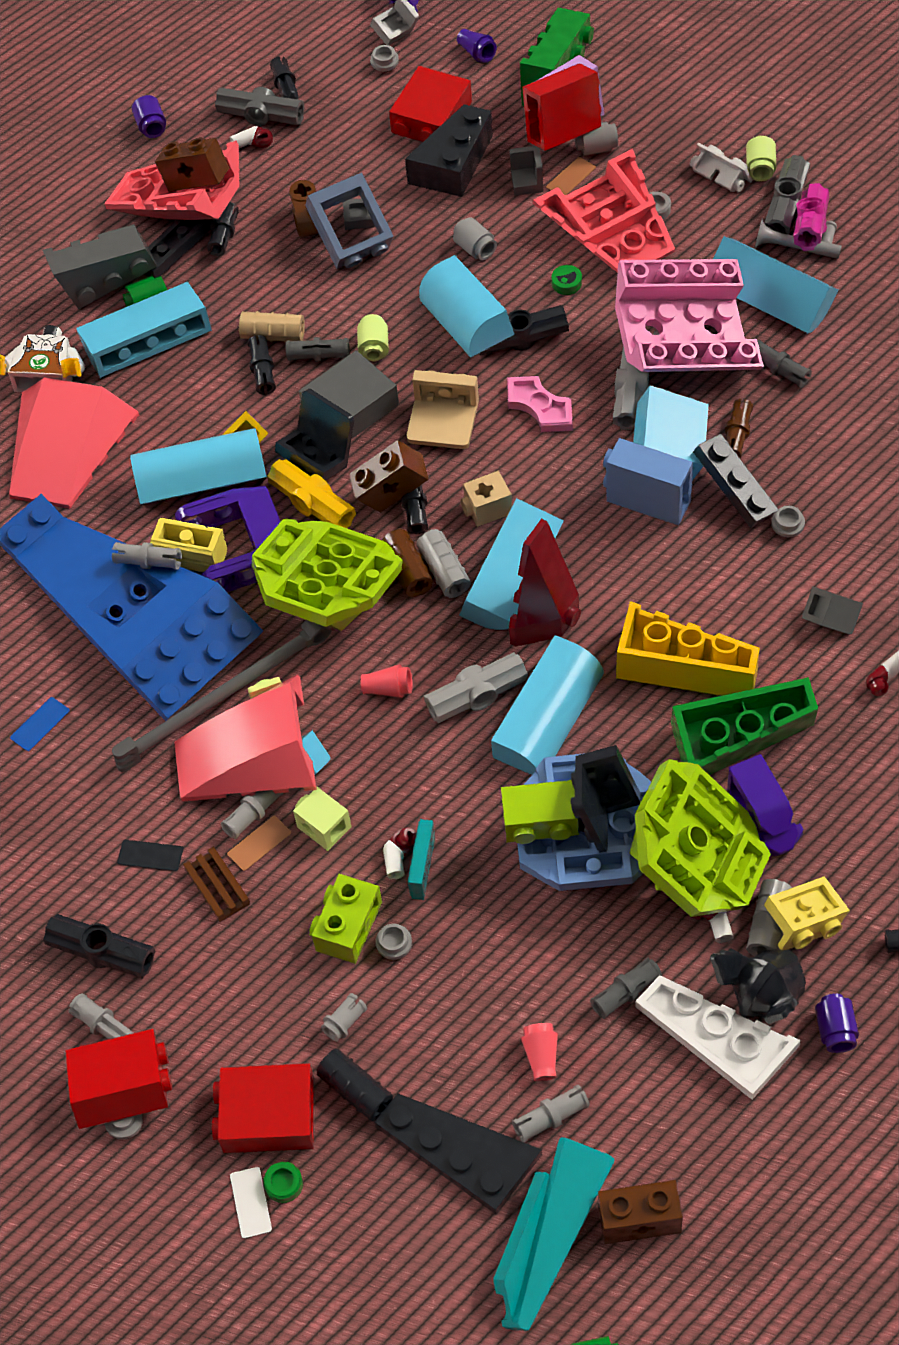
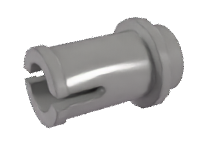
[321,993,367,1041]

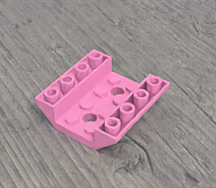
[615,259,763,372]

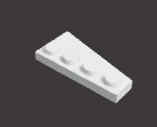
[635,975,801,1099]

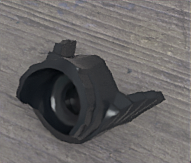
[710,948,806,1024]

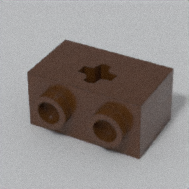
[155,137,229,192]
[349,440,429,513]
[598,1180,683,1245]

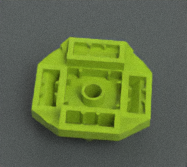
[629,759,771,917]

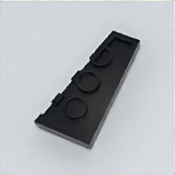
[374,1093,542,1215]

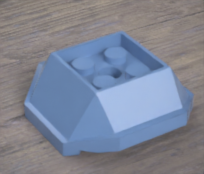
[517,754,651,891]

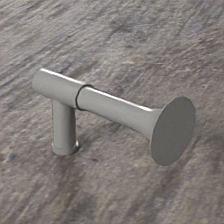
[754,218,842,259]

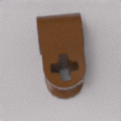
[289,180,325,239]

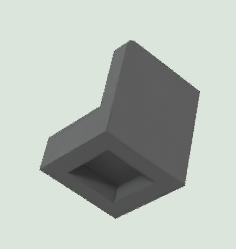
[509,146,543,196]
[802,586,863,634]

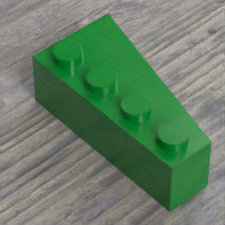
[520,7,594,106]
[671,677,818,775]

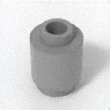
[574,122,618,156]
[453,217,497,260]

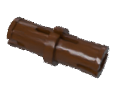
[725,398,754,459]

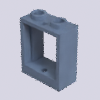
[305,173,394,269]

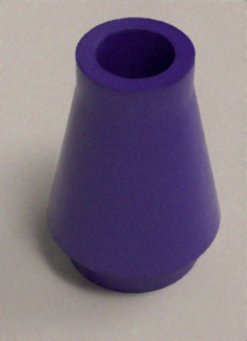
[457,29,497,62]

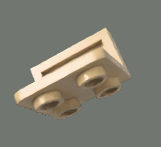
[407,370,479,449]

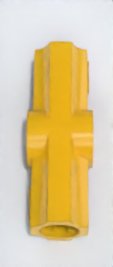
[267,459,356,528]

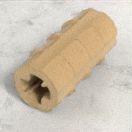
[239,311,305,343]

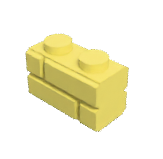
[150,518,227,572]

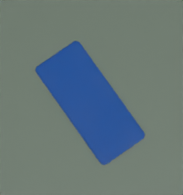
[10,697,70,751]

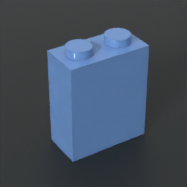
[603,438,693,525]

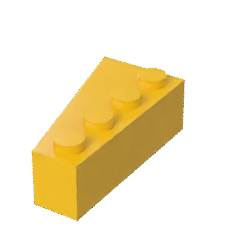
[616,601,760,696]

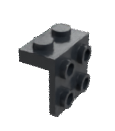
[275,388,354,481]
[571,745,641,853]

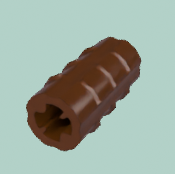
[382,529,433,597]

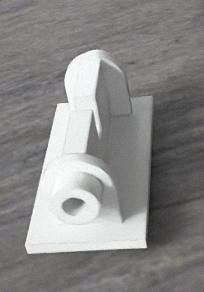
[690,142,752,192]

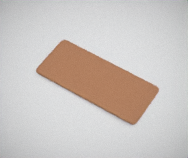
[546,157,596,196]
[227,816,291,871]

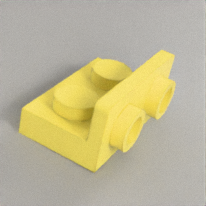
[764,876,850,950]

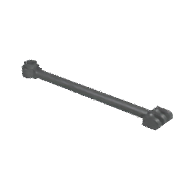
[112,620,332,772]

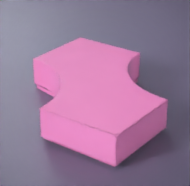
[507,376,573,432]

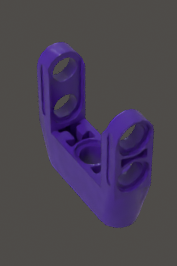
[175,486,281,592]

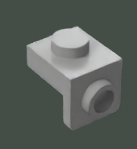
[370,0,419,45]

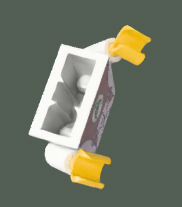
[0,325,85,392]

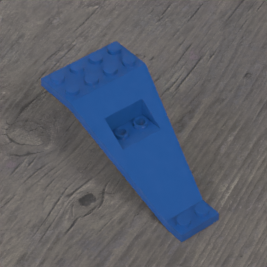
[0,494,263,721]

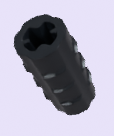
[316,1048,393,1122]

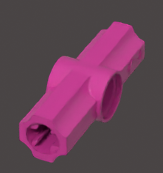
[793,183,829,251]

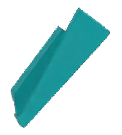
[493,1137,615,1331]

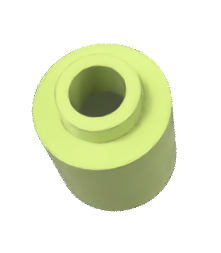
[746,136,776,181]
[357,314,389,361]

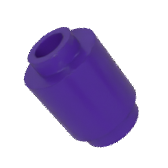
[131,95,166,138]
[815,994,859,1053]

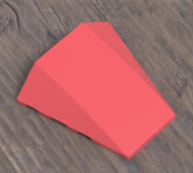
[105,141,239,220]
[533,149,675,273]
[9,377,139,509]
[174,674,317,801]

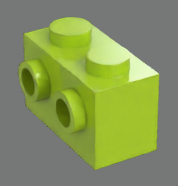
[501,780,579,844]
[310,874,382,964]

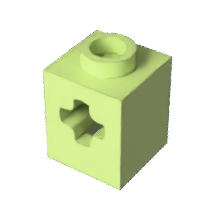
[293,787,351,851]

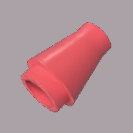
[361,664,413,698]
[521,1023,558,1081]

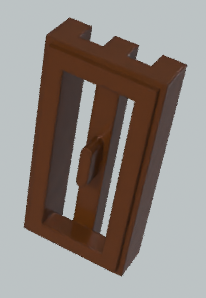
[183,846,250,922]

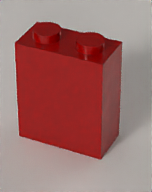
[522,63,602,151]
[389,66,472,142]
[65,1029,173,1129]
[212,1063,314,1153]

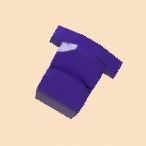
[727,754,804,856]

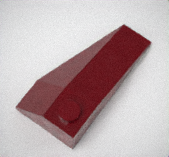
[509,518,581,647]

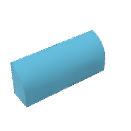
[713,236,839,333]
[419,255,514,357]
[76,282,212,378]
[130,428,267,505]
[459,498,564,630]
[491,635,604,775]

